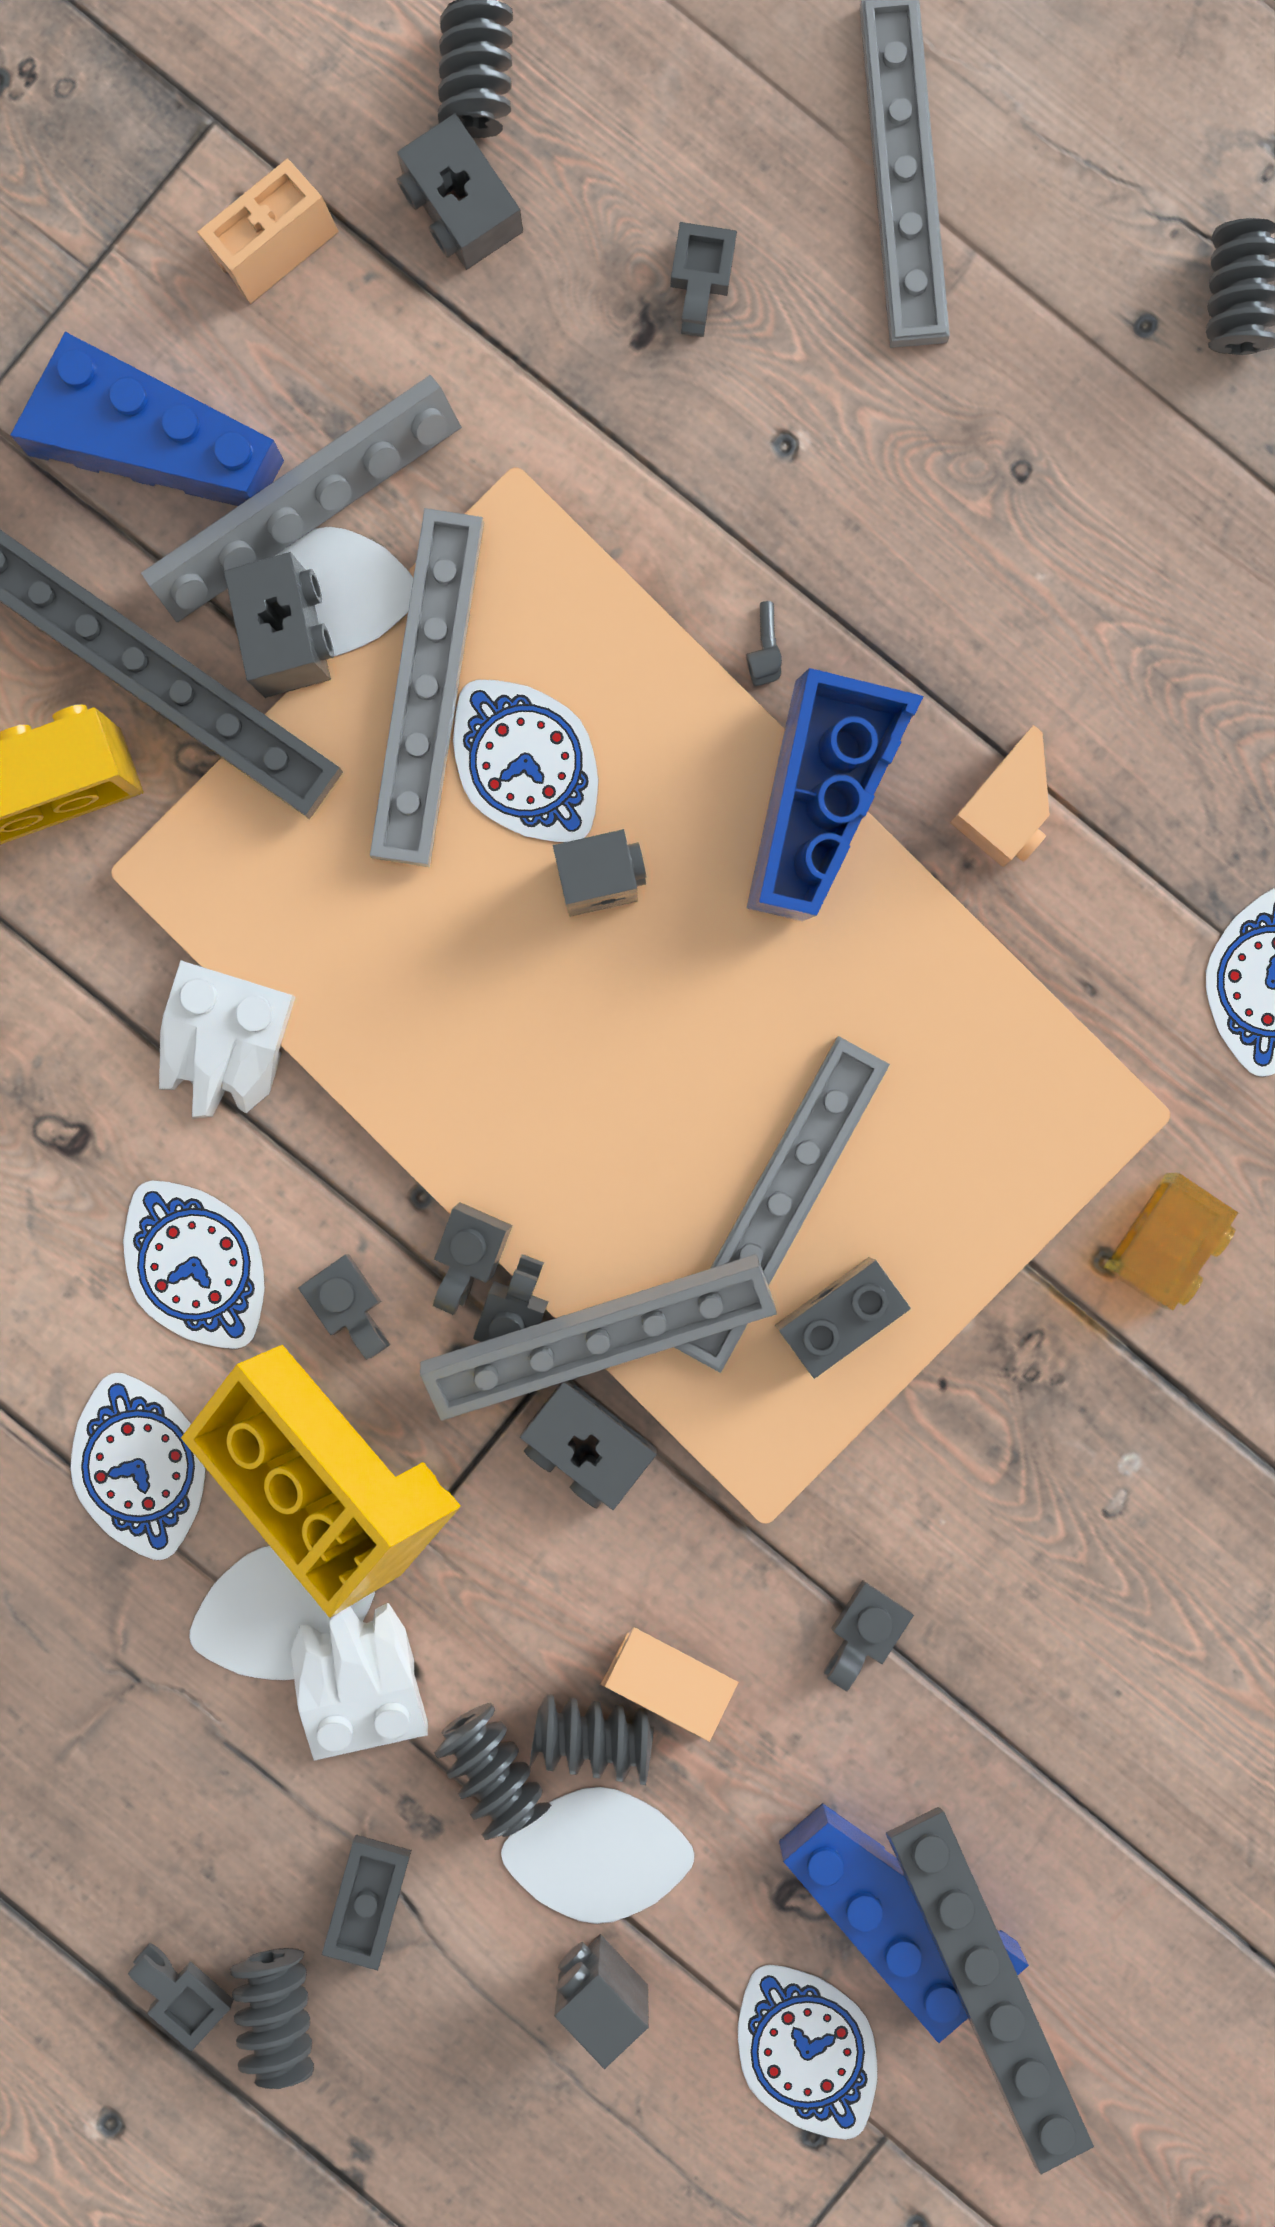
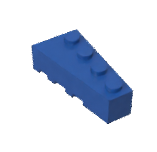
[10,332,284,506]
[747,668,924,921]
[779,1803,1029,2043]

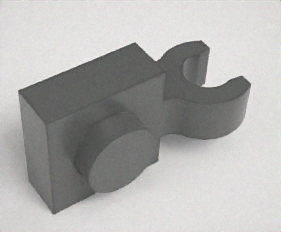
[670,222,737,337]
[433,1202,513,1315]
[298,1254,390,1360]
[473,1254,549,1342]
[823,1580,914,1692]
[128,1943,234,2052]

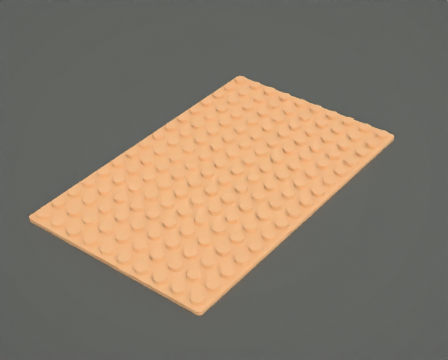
[112,468,1170,1524]

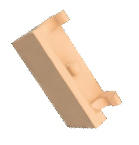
[197,158,339,304]
[600,1627,739,1742]

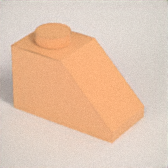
[950,725,1050,867]

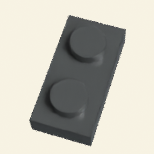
[322,1835,412,1971]

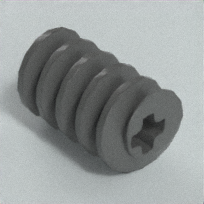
[438,0,513,138]
[1206,218,1275,355]
[529,1694,654,1786]
[434,1703,552,1840]
[230,1948,314,2089]

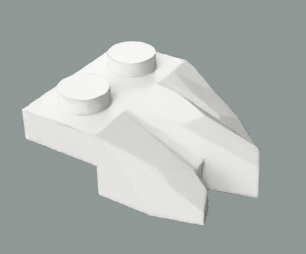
[159,960,296,1119]
[291,1603,428,1761]

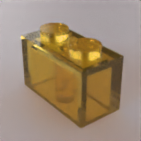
[1103,1173,1238,1311]

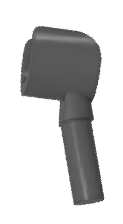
[746,601,782,686]

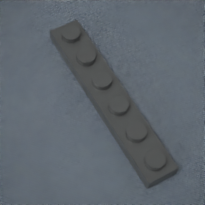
[886,1807,1094,2175]

